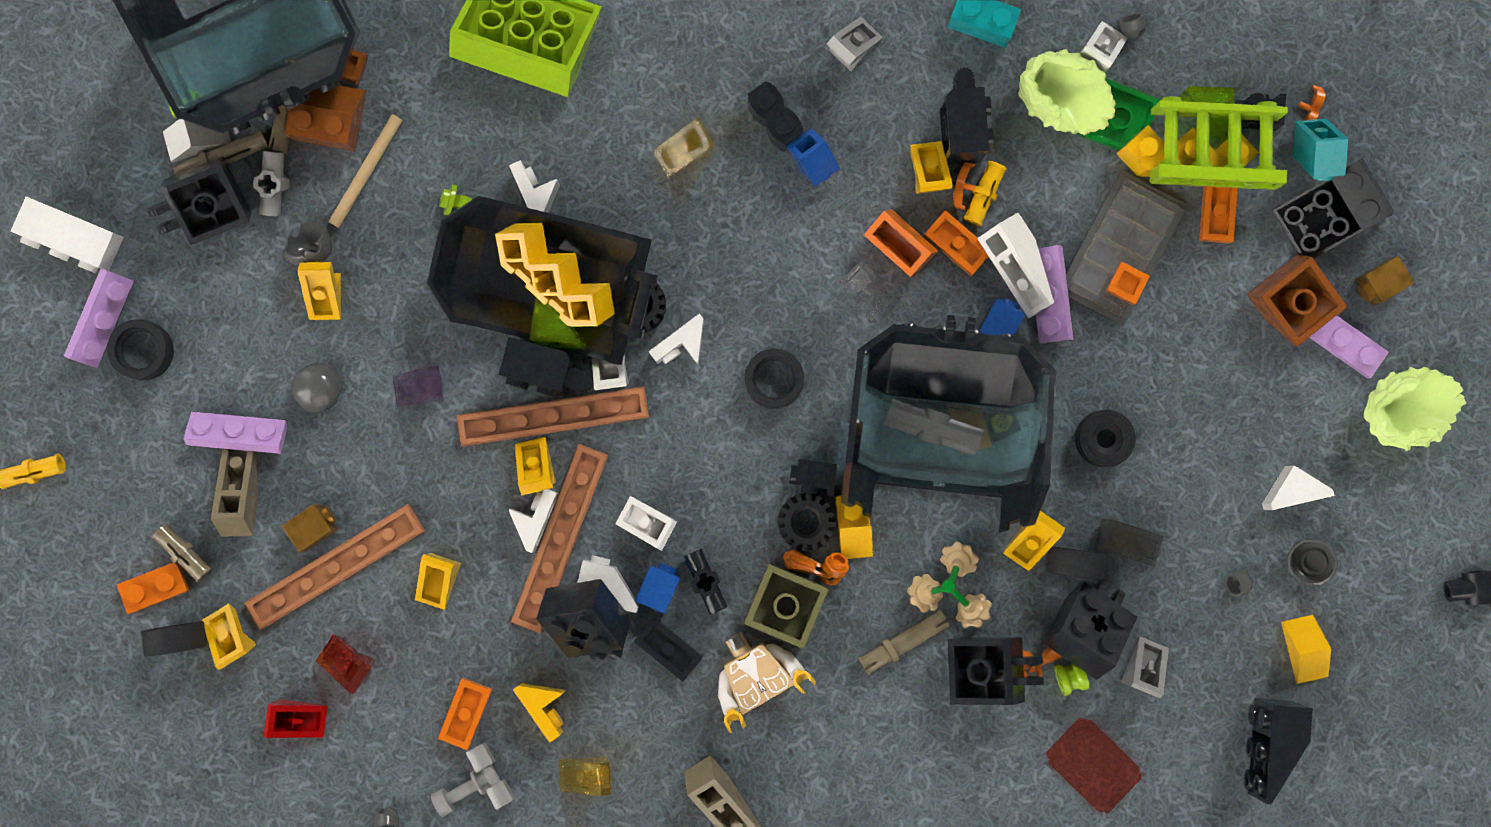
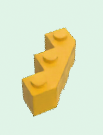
[1116,125,1259,177]
[495,223,615,326]

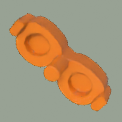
[1298,85,1325,120]
[953,162,976,210]

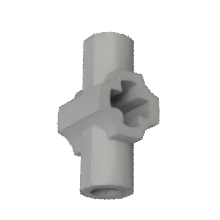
[253,150,290,216]

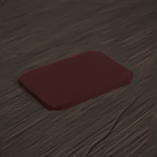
[1046,718,1142,813]

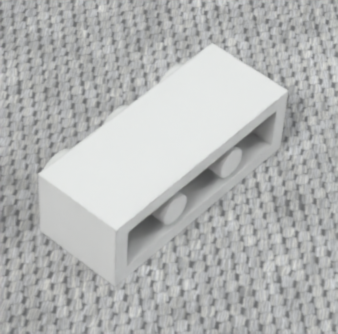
[11,197,124,273]

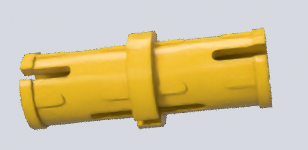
[963,161,1007,227]
[0,453,66,489]

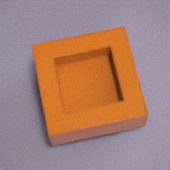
[1105,262,1150,305]

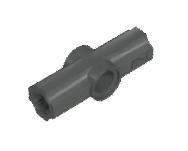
[883,399,984,456]

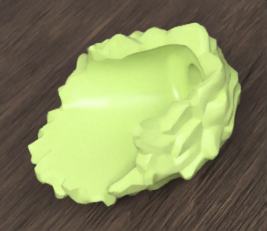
[1018,49,1116,135]
[1364,367,1466,451]

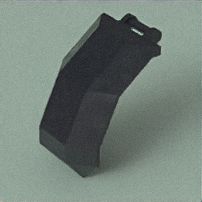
[427,196,658,365]

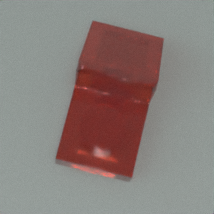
[316,634,376,694]

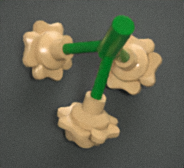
[907,542,992,629]

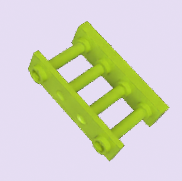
[1150,96,1288,190]

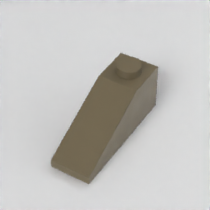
[211,449,257,537]
[684,755,761,827]

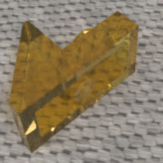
[653,118,715,178]
[559,756,611,796]

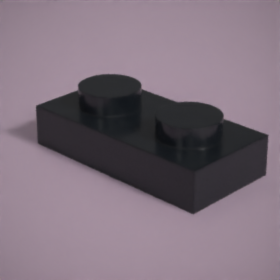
[633,616,703,682]

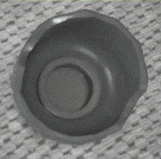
[283,221,332,267]
[291,362,343,413]
[1287,538,1338,586]

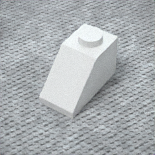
[577,555,639,613]

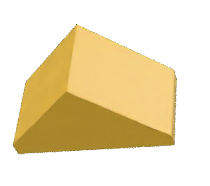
[415,553,461,610]
[1281,615,1331,684]

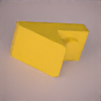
[910,141,953,194]
[297,262,341,320]
[515,437,556,495]
[835,496,873,559]
[1003,511,1065,571]
[202,604,256,670]
[513,683,566,743]

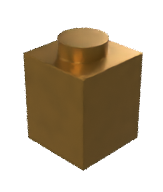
[1356,256,1415,305]
[282,504,338,552]

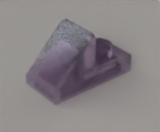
[393,366,444,407]

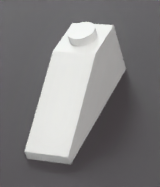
[977,213,1054,318]

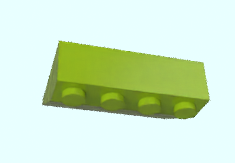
[449,0,602,97]

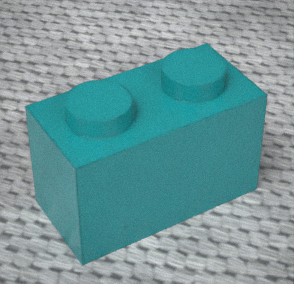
[947,0,1021,48]
[1293,118,1348,181]

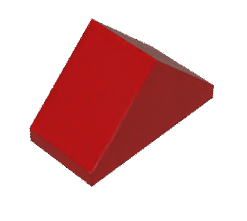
[263,699,328,738]

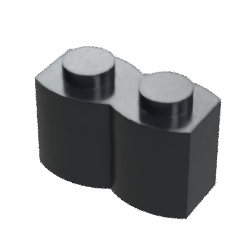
[748,81,803,152]

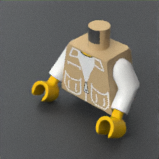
[718,632,816,733]

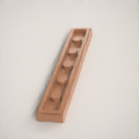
[457,386,649,447]
[511,444,609,633]
[244,504,425,630]

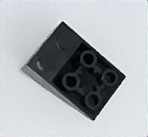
[1273,158,1395,259]
[1244,698,1313,805]

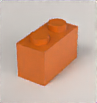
[864,209,938,277]

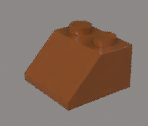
[284,85,367,152]
[1247,255,1347,347]

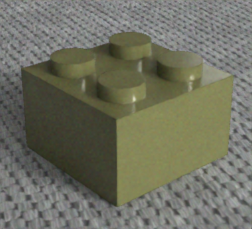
[744,563,829,649]

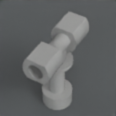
[431,742,515,817]

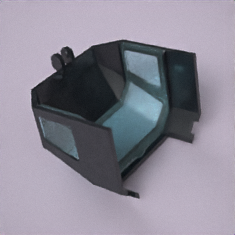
[112,0,360,135]
[841,315,1056,533]

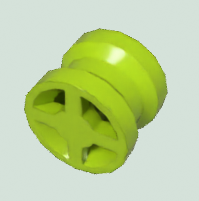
[1054,663,1089,696]

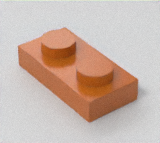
[1199,186,1238,244]
[923,210,989,276]
[117,563,190,614]
[438,677,493,750]

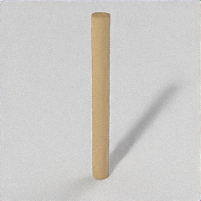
[328,114,403,228]

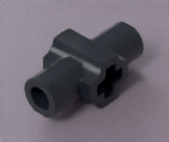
[684,548,728,615]
[1443,570,1491,605]

